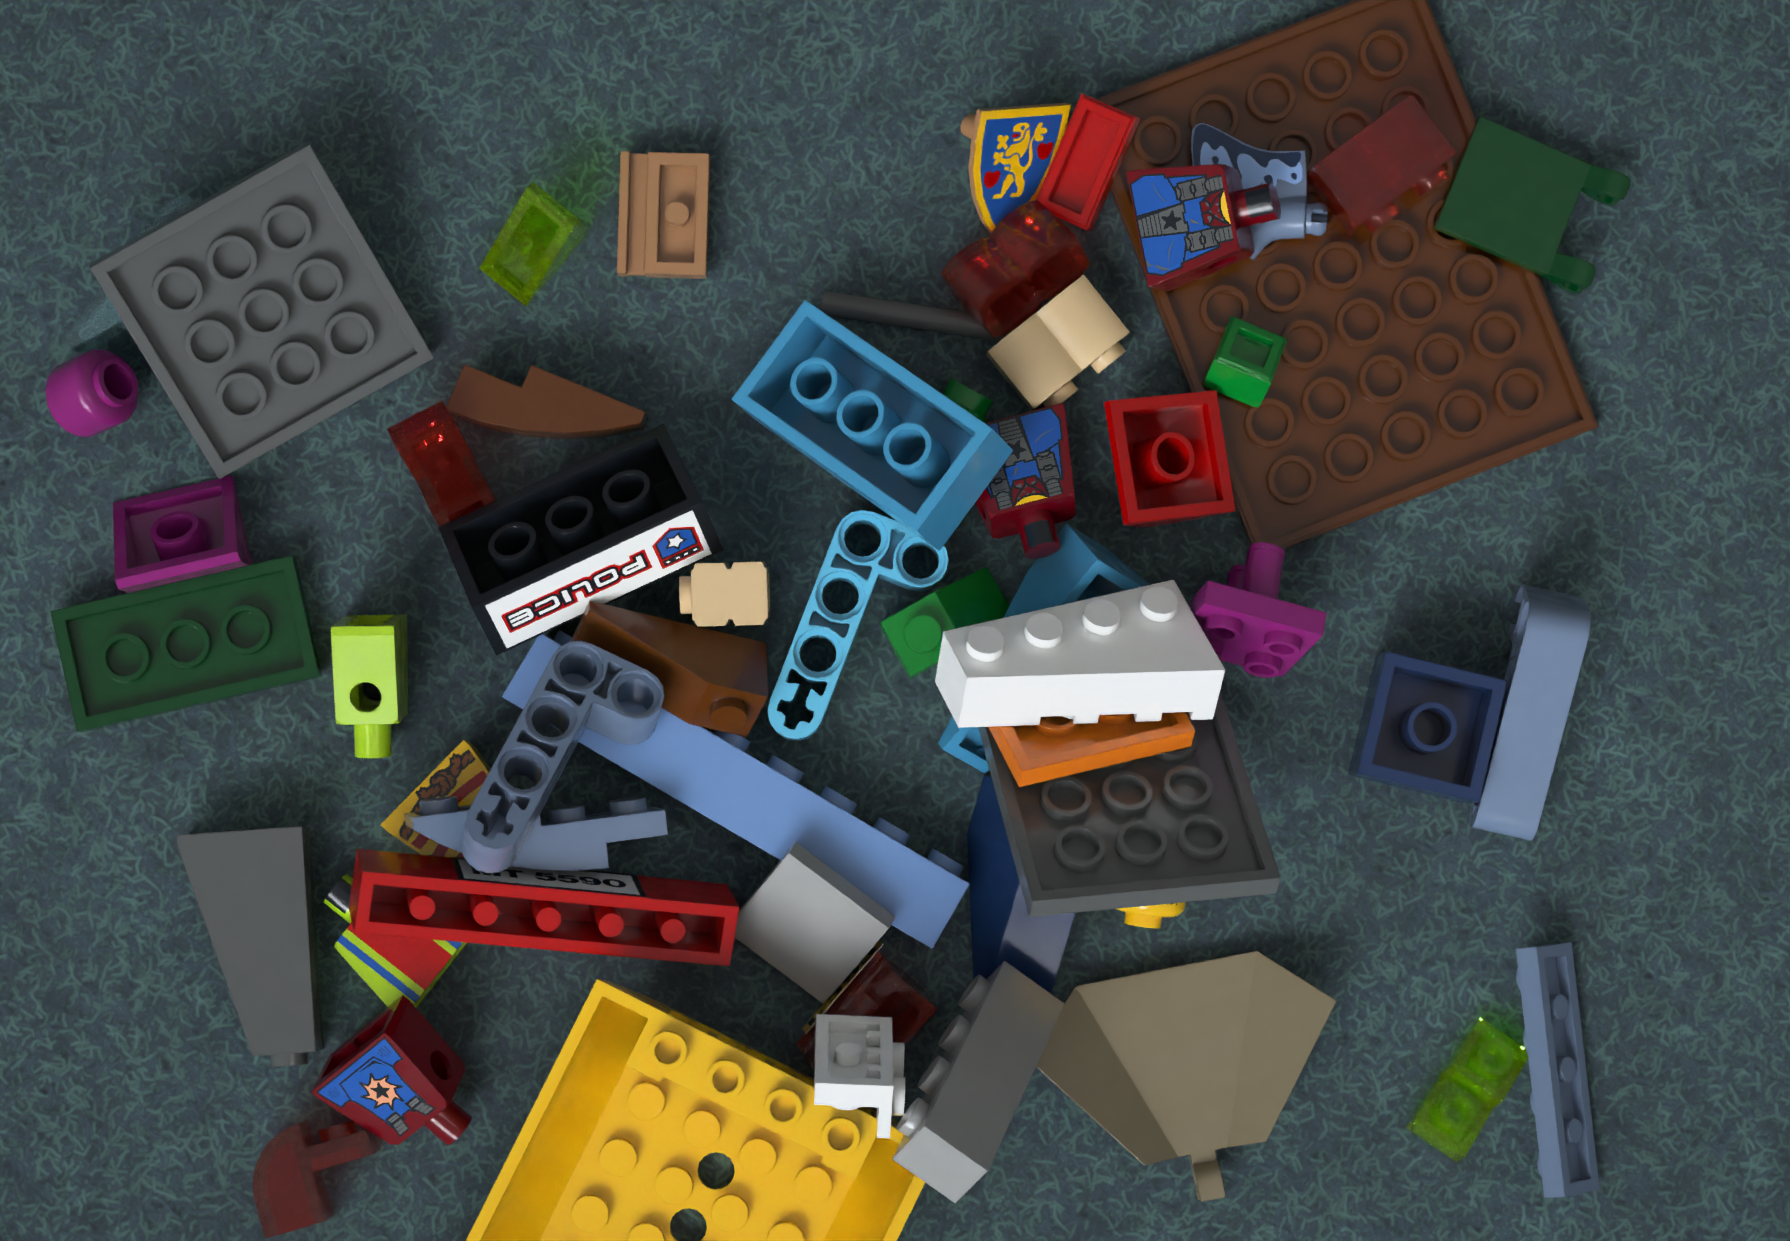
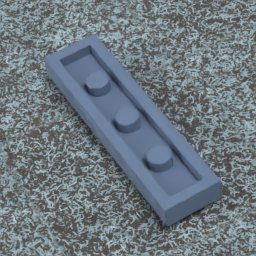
[1516,942,1600,1198]

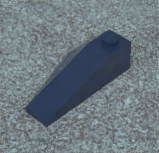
[967,775,1076,994]

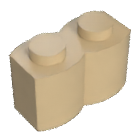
[986,275,1130,411]

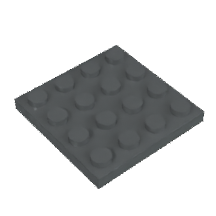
[90,142,434,479]
[978,692,1281,917]

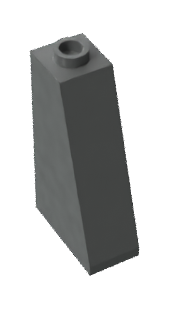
[177,826,324,1067]

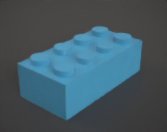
[731,300,1014,551]

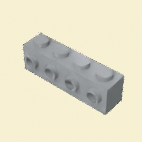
[892,961,1065,1203]

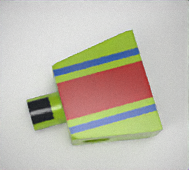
[323,874,467,1008]

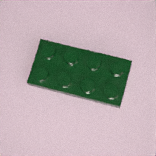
[50,555,322,733]

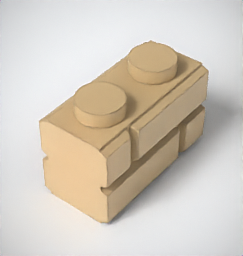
[679,562,770,627]

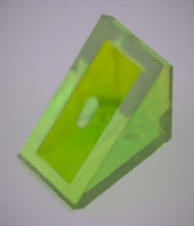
[479,182,587,307]

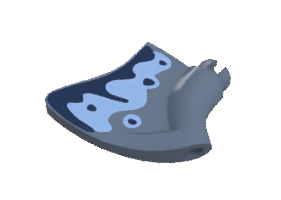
[1191,123,1328,260]

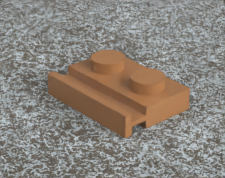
[617,151,710,279]

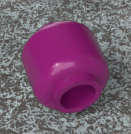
[45,349,139,437]

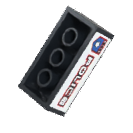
[438,424,724,656]

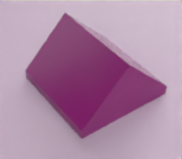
[113,475,253,593]

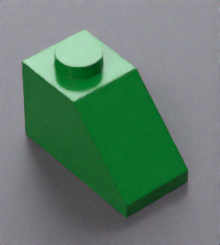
[880,567,1009,680]

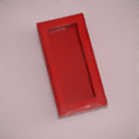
[1033,93,1141,232]

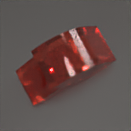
[387,400,497,527]
[253,1120,380,1239]

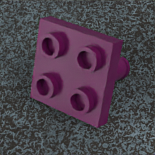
[1188,542,1327,678]

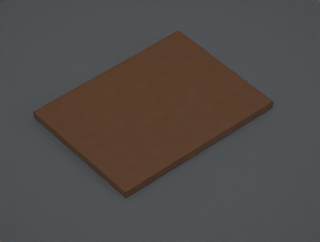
[1097,0,1599,549]

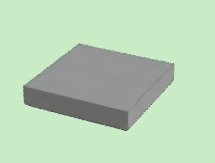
[735,842,895,1004]

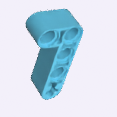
[768,510,949,741]

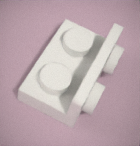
[814,1014,905,1138]

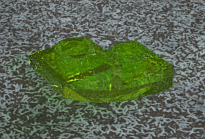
[1406,1017,1528,1163]

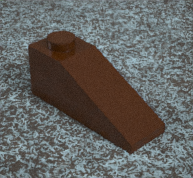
[570,601,768,737]

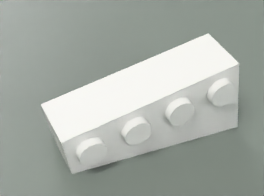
[935,580,1225,728]

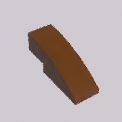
[445,364,649,440]

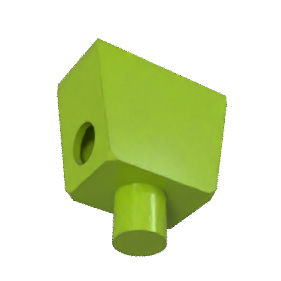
[331,614,408,758]

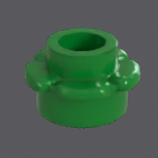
[942,378,993,423]

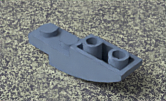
[404,788,668,871]

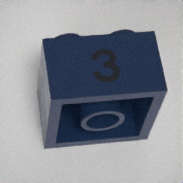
[1348,651,1507,804]

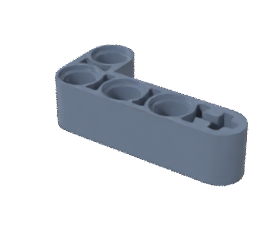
[1469,584,1591,841]
[461,641,664,873]

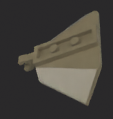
[1036,951,1336,1202]

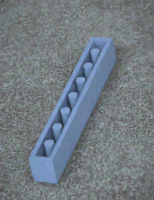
[502,630,970,949]

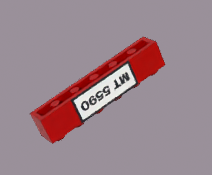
[349,849,739,966]

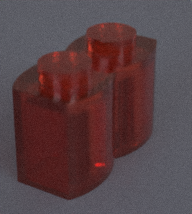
[941,200,1090,338]

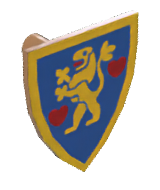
[961,103,1071,243]

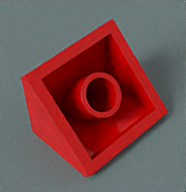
[1104,390,1236,528]

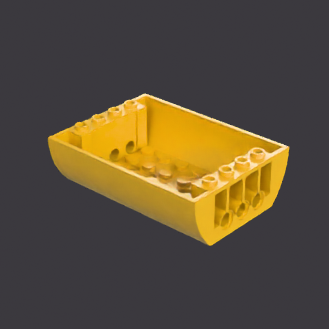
[466,979,925,1241]

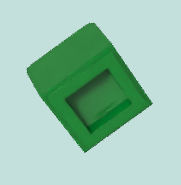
[1204,316,1287,407]

